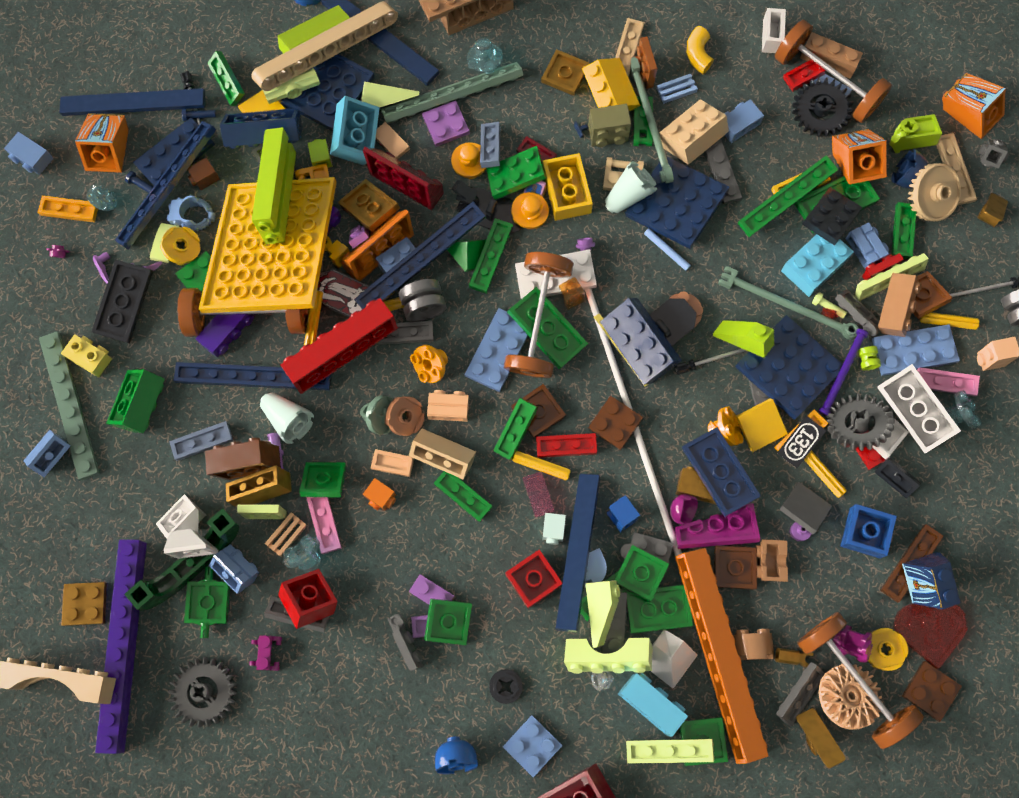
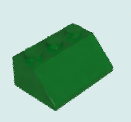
[106,369,164,433]

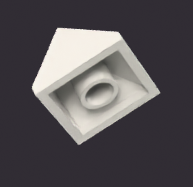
[156,494,206,539]
[164,529,218,559]
[651,630,698,689]

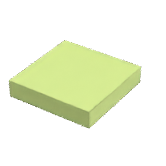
[237,505,287,519]

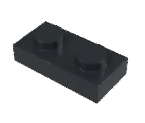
[875,456,921,499]

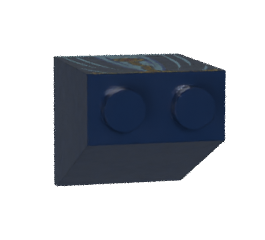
[902,552,961,609]

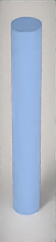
[644,228,691,271]

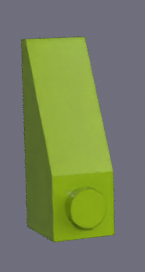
[713,320,774,358]

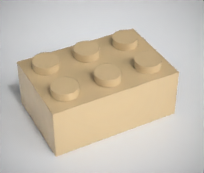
[659,99,729,165]

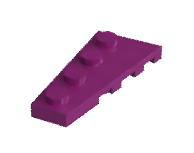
[675,503,760,549]

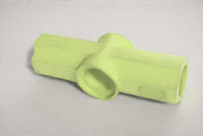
[263,68,320,104]

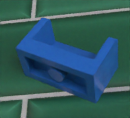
[607,495,640,533]

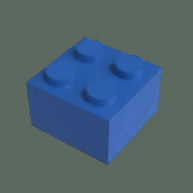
[840,504,897,559]

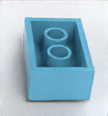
[330,96,379,165]
[781,234,854,297]
[618,673,688,737]

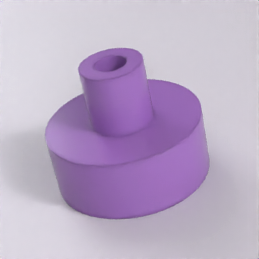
[790,522,811,541]

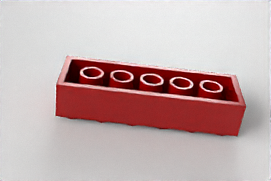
[280,298,398,394]

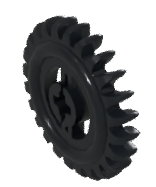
[792,78,854,137]

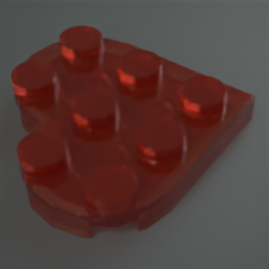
[893,604,968,669]

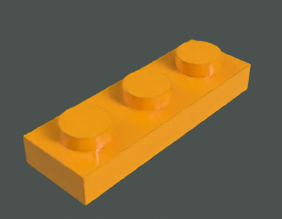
[38,196,99,222]

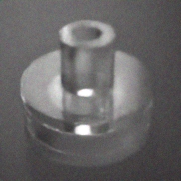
[591,671,613,691]

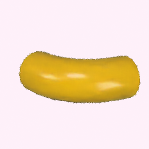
[686,26,714,75]

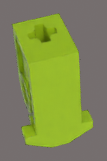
[889,114,942,153]

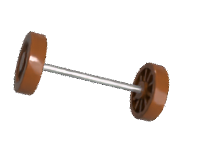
[775,20,892,123]
[504,252,574,378]
[797,612,924,749]

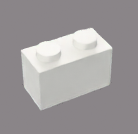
[762,8,786,53]

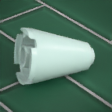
[605,161,657,213]
[260,392,314,444]

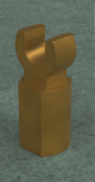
[775,648,813,668]

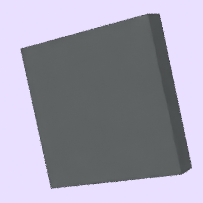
[779,482,832,534]

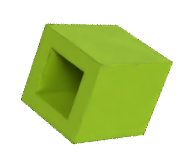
[308,139,333,168]

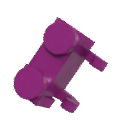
[833,625,873,663]
[249,635,282,671]

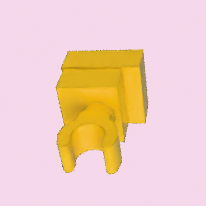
[324,236,350,268]

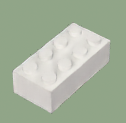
[878,364,961,454]

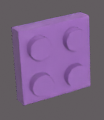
[422,101,470,147]

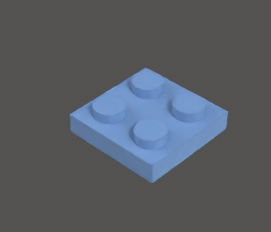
[503,715,563,777]

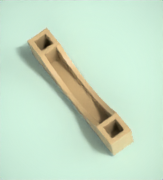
[0,658,116,704]

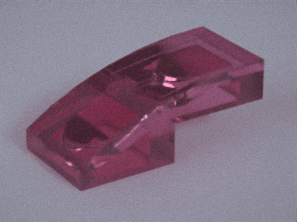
[522,472,554,518]

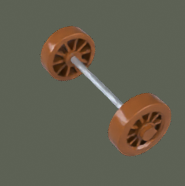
[177,288,309,337]

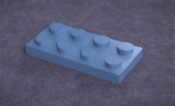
[465,308,528,392]
[872,325,960,376]

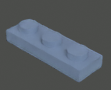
[480,122,501,168]
[169,421,234,461]

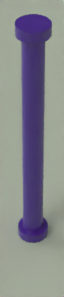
[818,329,869,417]

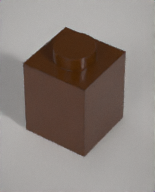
[187,158,220,190]

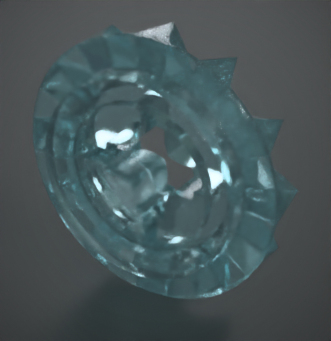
[87,185,118,211]

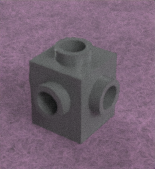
[978,139,1009,169]

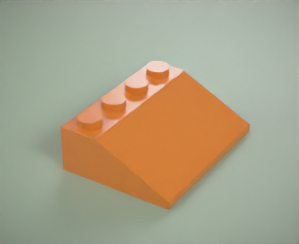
[340,210,414,281]

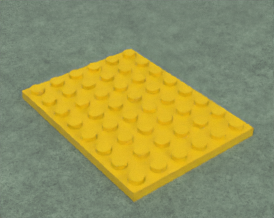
[199,177,337,313]

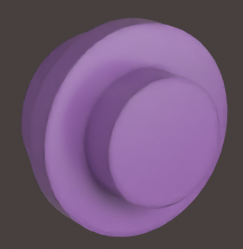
[576,238,595,251]

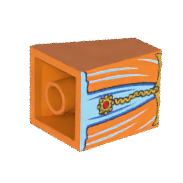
[942,73,1006,139]
[75,113,129,173]
[832,129,887,184]

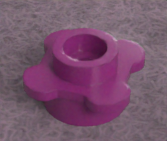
[46,245,69,258]

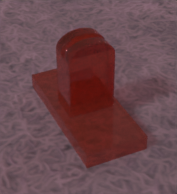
[821,308,837,319]

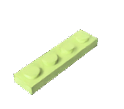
[855,253,929,301]
[626,739,714,763]

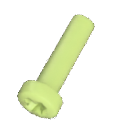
[812,292,847,318]

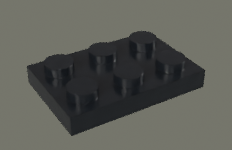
[802,187,862,246]

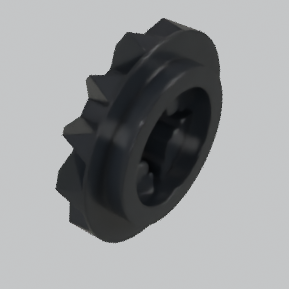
[489,669,523,704]

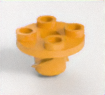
[451,142,486,179]
[511,192,549,229]
[410,345,448,383]
[708,406,743,446]

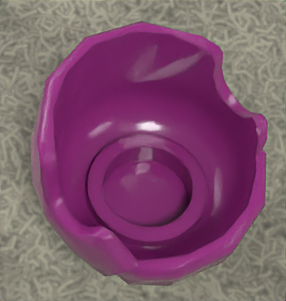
[670,494,698,525]

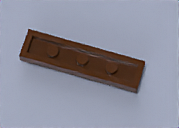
[880,524,943,603]

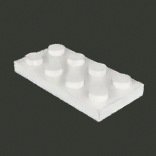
[515,249,597,299]

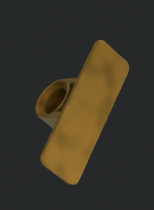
[977,193,1008,227]
[796,708,846,769]

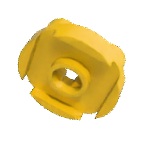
[160,226,201,265]
[868,628,908,671]

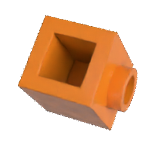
[363,478,396,511]

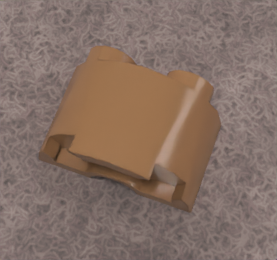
[756,539,788,582]
[733,629,774,660]

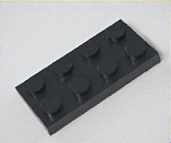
[91,259,153,344]

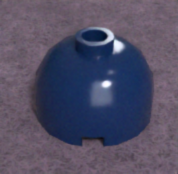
[891,149,929,189]

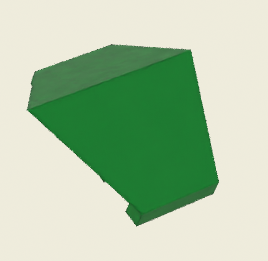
[447,240,486,272]

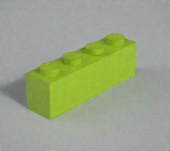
[278,5,350,53]

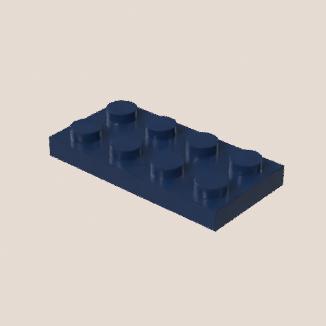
[133,118,215,186]
[682,427,761,517]

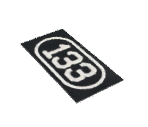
[777,416,826,468]

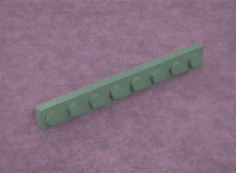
[380,62,523,123]
[39,331,100,480]

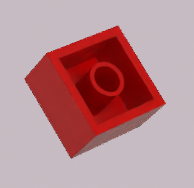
[505,549,562,609]
[278,569,338,629]

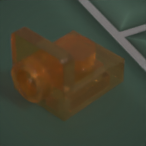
[559,277,585,310]

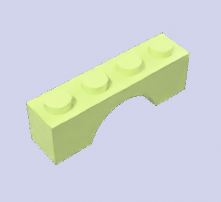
[564,638,653,674]

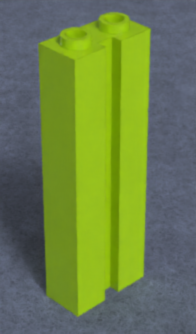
[252,127,296,244]

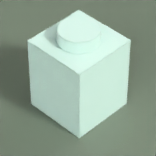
[542,513,566,545]

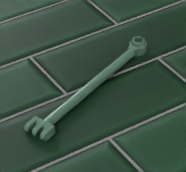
[630,57,674,183]
[718,266,858,339]

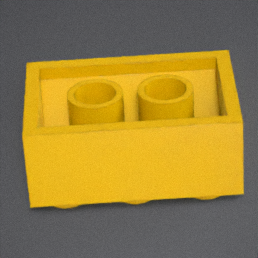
[582,58,641,111]

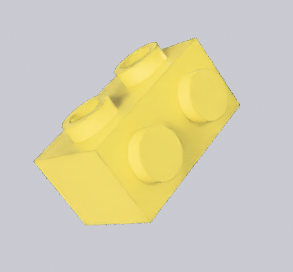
[61,335,112,378]

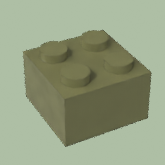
[588,104,631,147]

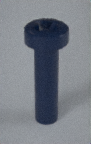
[182,108,216,122]
[125,171,153,193]

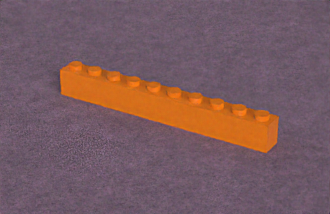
[675,548,769,764]

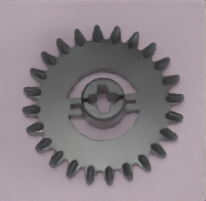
[827,393,895,451]
[168,657,237,728]

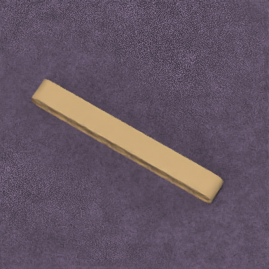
[252,1,398,91]

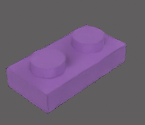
[349,225,369,248]
[409,575,455,604]

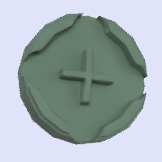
[360,395,393,435]

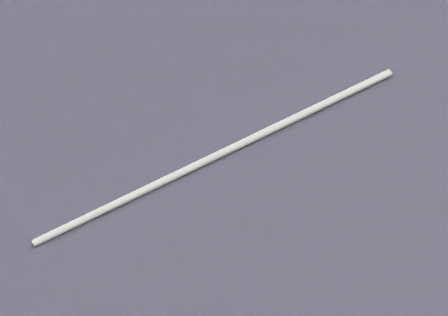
[585,289,682,556]

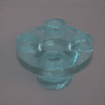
[467,38,503,74]
[945,390,982,429]
[283,534,321,573]

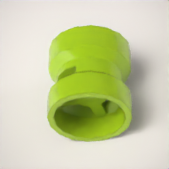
[858,346,882,371]

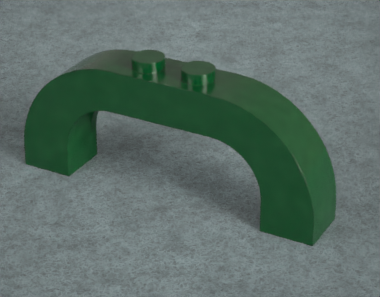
[124,508,239,611]

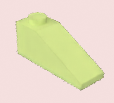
[361,82,419,108]
[586,580,620,648]

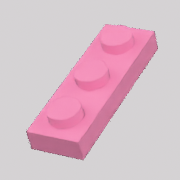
[917,368,980,396]
[306,497,342,554]

